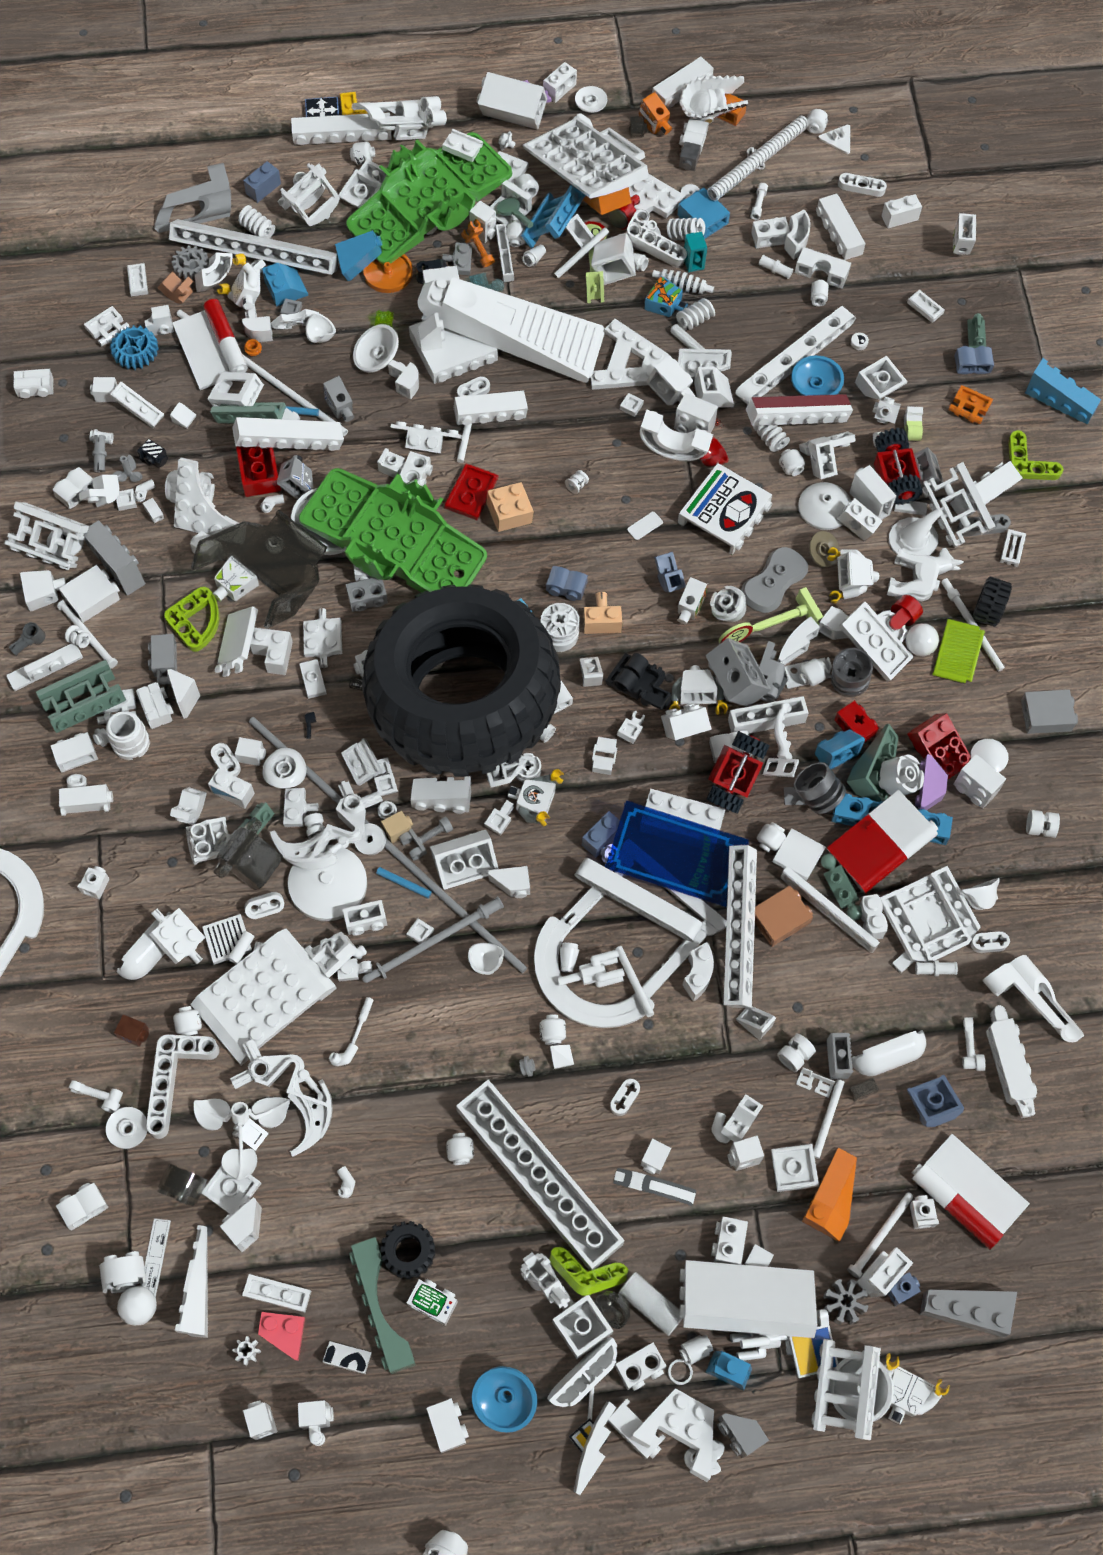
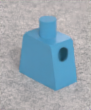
[706,1351,752,1391]

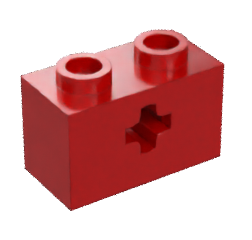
[834,700,879,744]

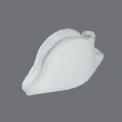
[958,878,999,910]

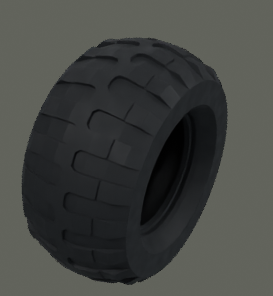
[362,584,561,777]

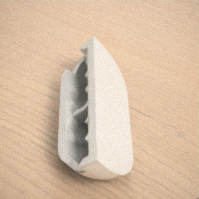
[117,912,172,980]
[851,1030,926,1076]
[547,1337,617,1407]

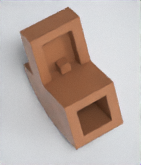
[157,271,193,304]

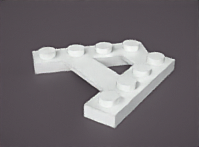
[590,319,669,390]

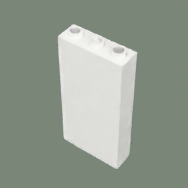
[680,1260,817,1338]

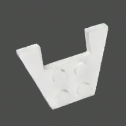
[630,1388,714,1482]

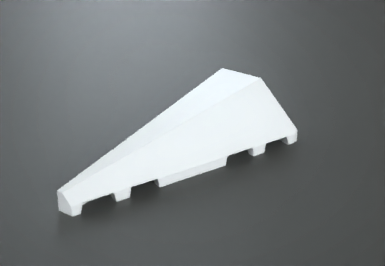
[175,1225,208,1338]

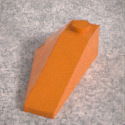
[802,1148,857,1242]

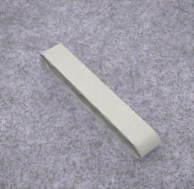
[574,858,703,942]

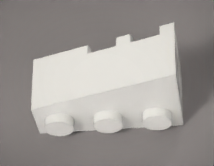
[411,776,471,814]

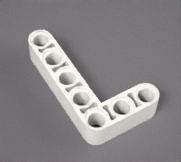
[146,1035,220,1139]

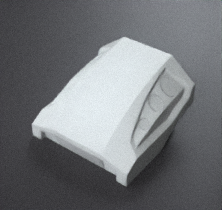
[186,817,234,865]

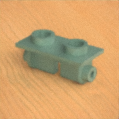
[967,313,986,348]
[237,802,275,843]

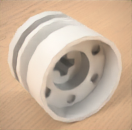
[541,603,579,652]

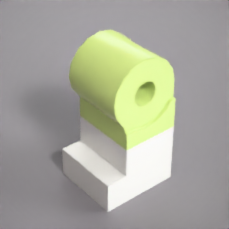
[904,406,923,441]

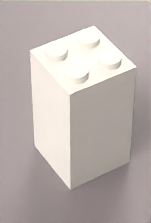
[477,72,547,130]

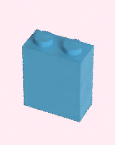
[677,188,730,239]

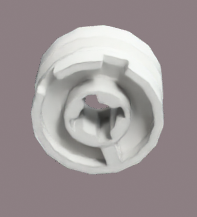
[516,753,541,783]

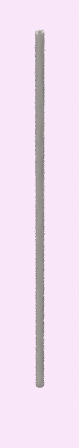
[249,717,527,973]

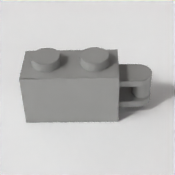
[148,634,177,685]

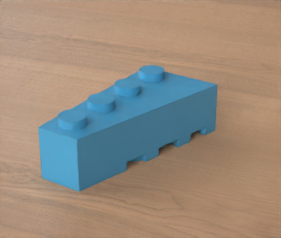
[1025,358,1101,424]

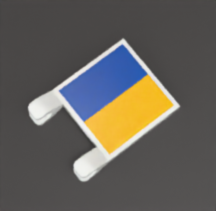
[788,1309,838,1378]

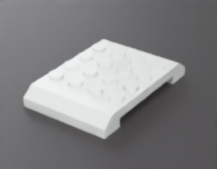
[191,929,337,1066]

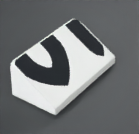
[323,1341,372,1375]

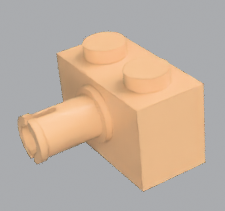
[583,592,622,634]

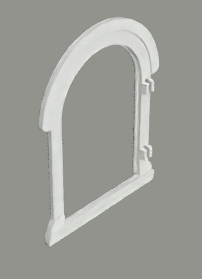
[534,839,727,1028]
[0,848,44,977]

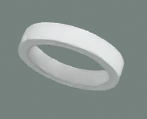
[668,1359,693,1385]

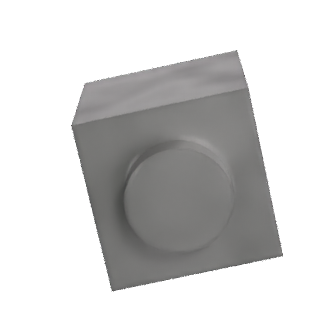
[679,142,701,171]

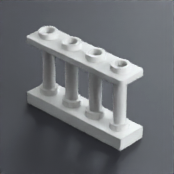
[812,1339,881,1440]

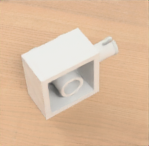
[552,1286,613,1359]

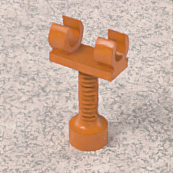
[461,219,495,268]

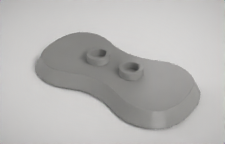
[741,547,808,613]

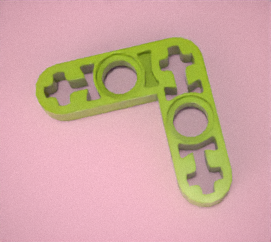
[1008,430,1064,480]
[549,1247,628,1296]

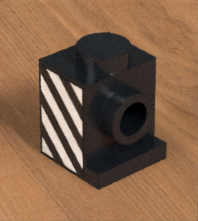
[137,438,168,468]

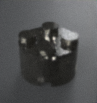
[157,1163,208,1207]

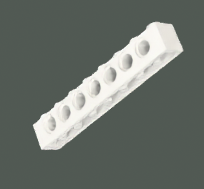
[724,845,757,1008]

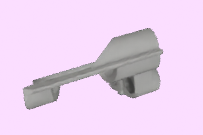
[154,163,231,233]

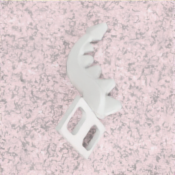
[763,703,799,777]

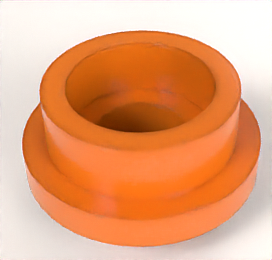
[244,339,262,356]

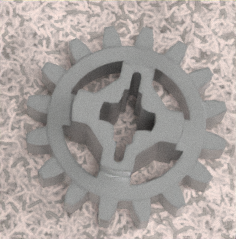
[171,245,209,280]

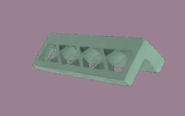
[210,402,286,423]

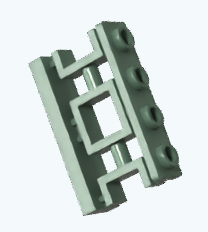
[36,660,126,733]

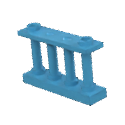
[521,184,586,248]

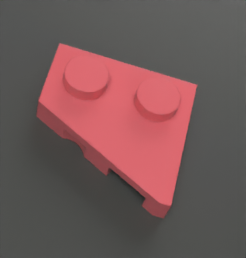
[258,1312,305,1361]

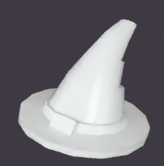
[889,508,943,556]

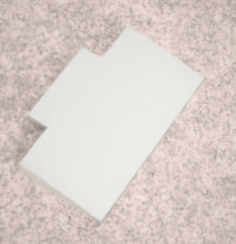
[523,117,649,199]

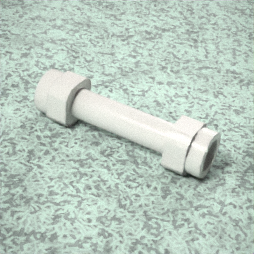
[750,183,768,220]

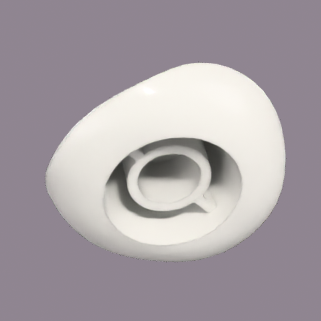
[262,748,307,788]

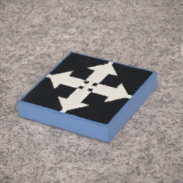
[305,97,339,117]

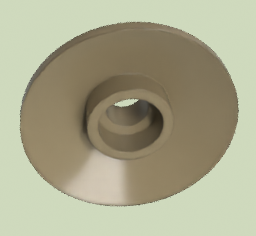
[809,531,840,567]

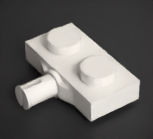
[283,788,319,827]

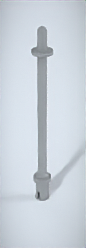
[362,896,504,983]

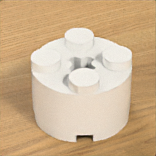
[879,755,924,795]
[99,1251,147,1293]

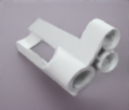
[352,96,447,126]
[983,955,1084,1042]

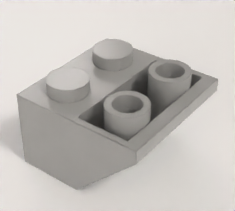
[717,1413,769,1458]

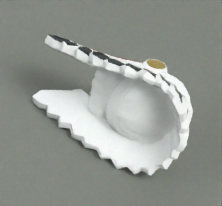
[679,75,748,123]

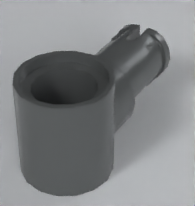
[8,622,46,656]

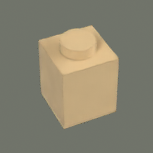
[381,811,413,844]

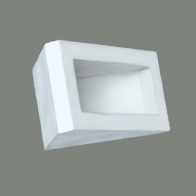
[566,214,594,248]

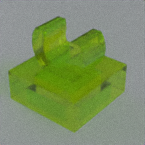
[375,310,394,327]

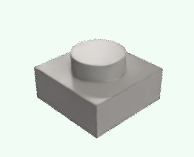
[280,299,302,315]

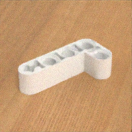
[626,208,687,268]

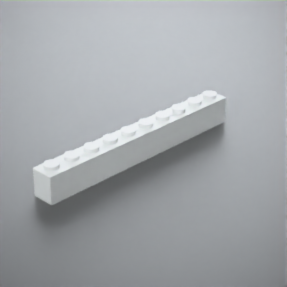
[169,219,339,275]

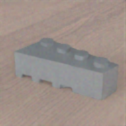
[83,520,145,596]
[920,1290,1017,1338]

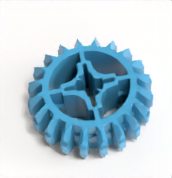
[110,325,158,370]

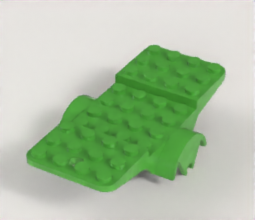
[347,132,513,265]
[299,468,487,592]

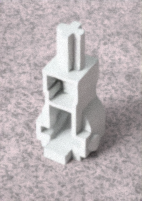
[520,1252,570,1308]

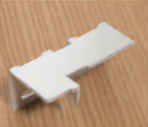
[796,1068,835,1098]

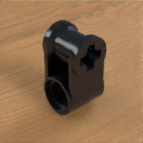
[416,259,447,284]

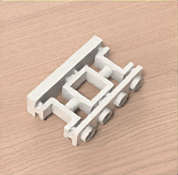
[922,462,996,548]
[4,502,89,570]

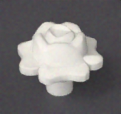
[498,131,515,151]

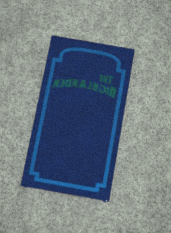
[605,800,749,907]

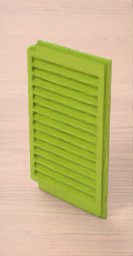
[933,619,985,683]

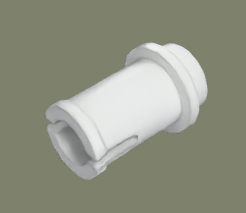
[90,429,114,444]

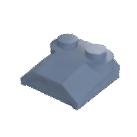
[907,1075,964,1127]

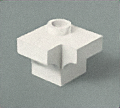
[145,305,174,336]

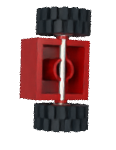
[874,428,923,505]
[707,731,770,814]

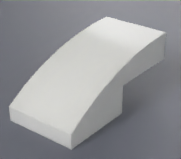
[373,757,398,796]

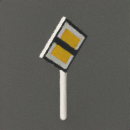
[569,1387,608,1453]

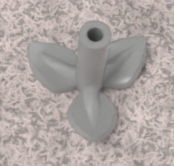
[112,455,143,482]

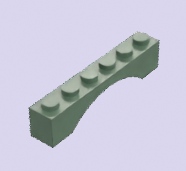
[349,1237,416,1374]

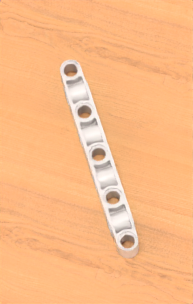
[736,306,856,405]

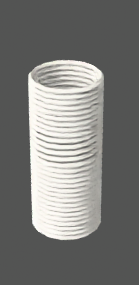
[619,1272,683,1336]

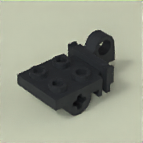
[605,653,671,710]

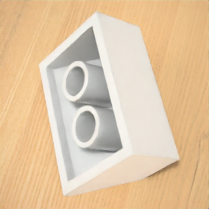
[430,830,499,890]

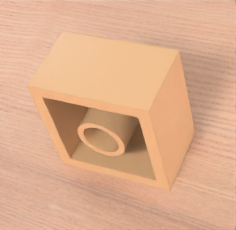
[486,482,534,532]

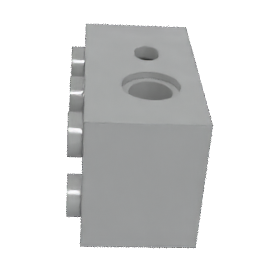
[705,638,771,707]

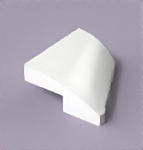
[305,932,358,978]

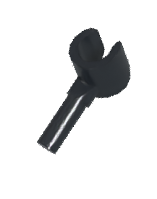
[305,712,316,739]

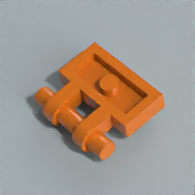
[948,385,993,424]

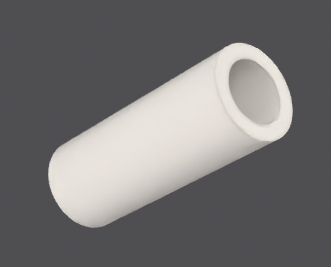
[228,931,254,964]

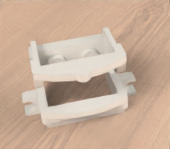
[277,163,340,226]

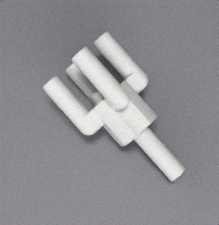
[557,949,625,988]
[730,1332,789,1361]

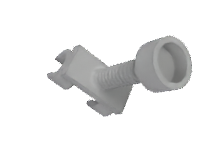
[399,816,453,861]

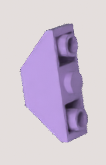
[915,754,948,810]

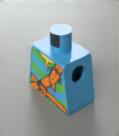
[644,276,688,317]

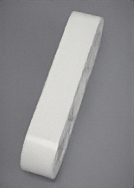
[838,173,887,197]

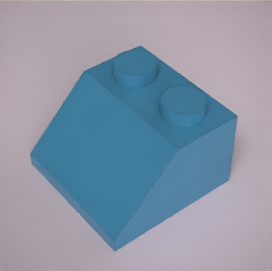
[262,263,308,306]
[815,729,865,770]

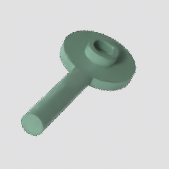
[497,198,533,228]

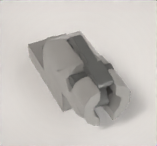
[759,641,788,703]

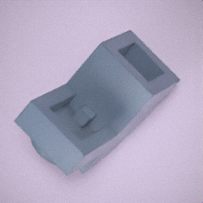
[654,552,686,592]

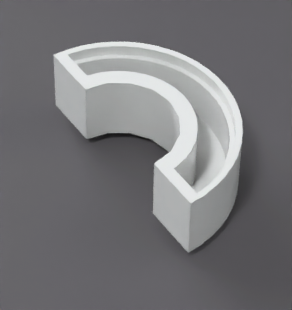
[640,410,713,461]

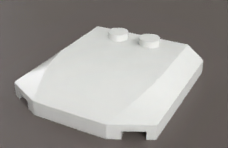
[880,866,980,962]

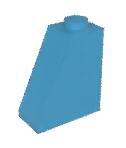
[335,230,382,281]

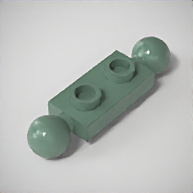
[821,854,862,921]

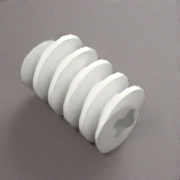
[239,205,275,239]
[667,218,705,241]
[676,298,715,331]
[753,425,790,452]

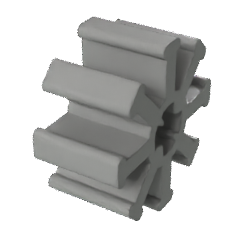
[823,1279,868,1325]

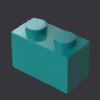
[684,232,708,273]

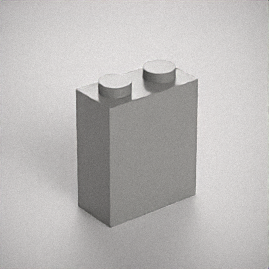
[1021,690,1078,734]

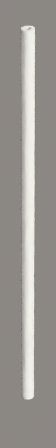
[177,310,348,436]

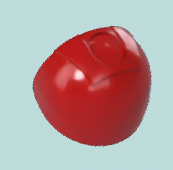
[700,438,729,467]

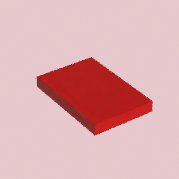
[444,463,498,520]

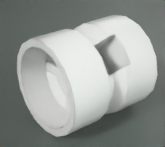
[1026,810,1060,838]
[777,1033,816,1072]

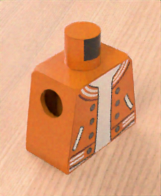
[637,92,672,135]

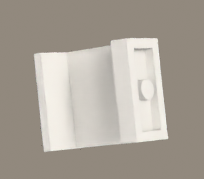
[857,1248,913,1298]

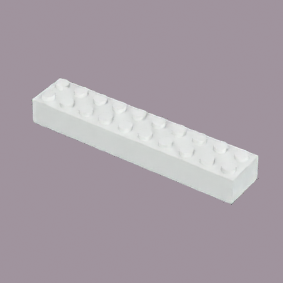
[456,1080,625,1271]

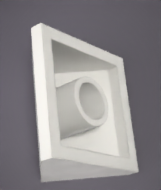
[167,669,200,719]

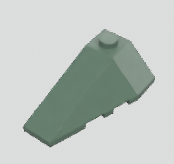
[847,724,898,802]

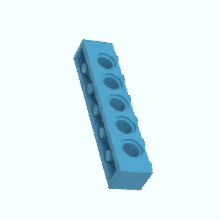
[831,793,953,845]

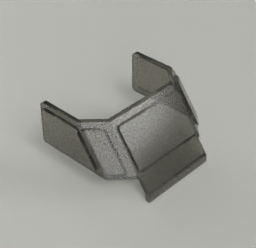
[191,510,327,629]

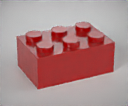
[236,446,281,497]

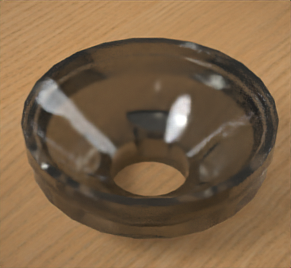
[595,1291,630,1329]

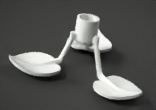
[194,1097,290,1180]

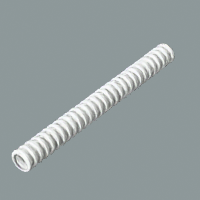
[707,116,808,201]

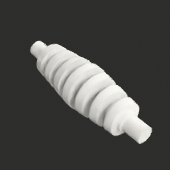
[652,269,714,294]

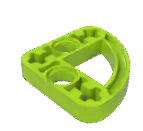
[164,587,220,652]

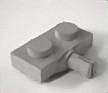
[442,242,472,276]

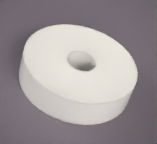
[355,823,386,855]

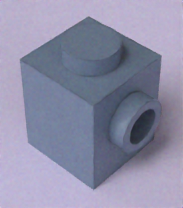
[887,1272,921,1306]

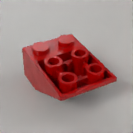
[907,713,971,780]

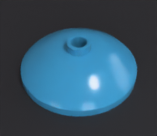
[791,355,844,396]
[472,1366,537,1432]

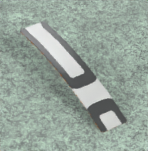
[613,1168,696,1206]

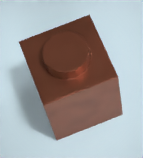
[114,1014,149,1047]

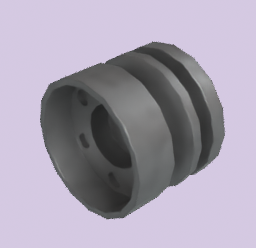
[831,648,873,697]
[794,762,846,814]

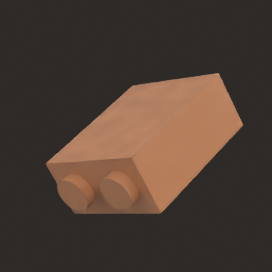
[755,885,813,947]

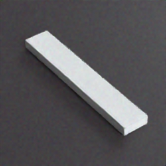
[781,866,880,953]

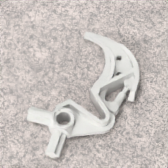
[270,781,383,870]
[230,1039,333,1157]

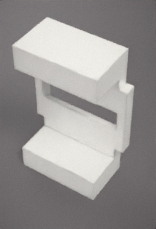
[592,737,617,775]

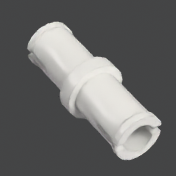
[759,255,794,279]
[915,960,958,976]

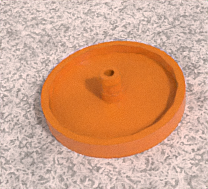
[363,254,413,293]

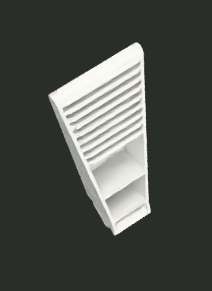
[418,277,605,383]

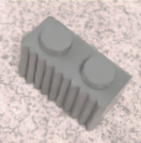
[827,1033,854,1079]

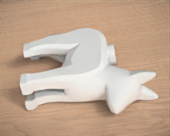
[887,548,964,602]

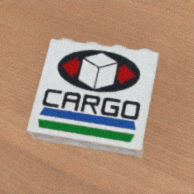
[678,463,772,555]

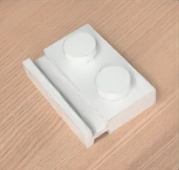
[442,129,483,162]
[341,738,382,786]

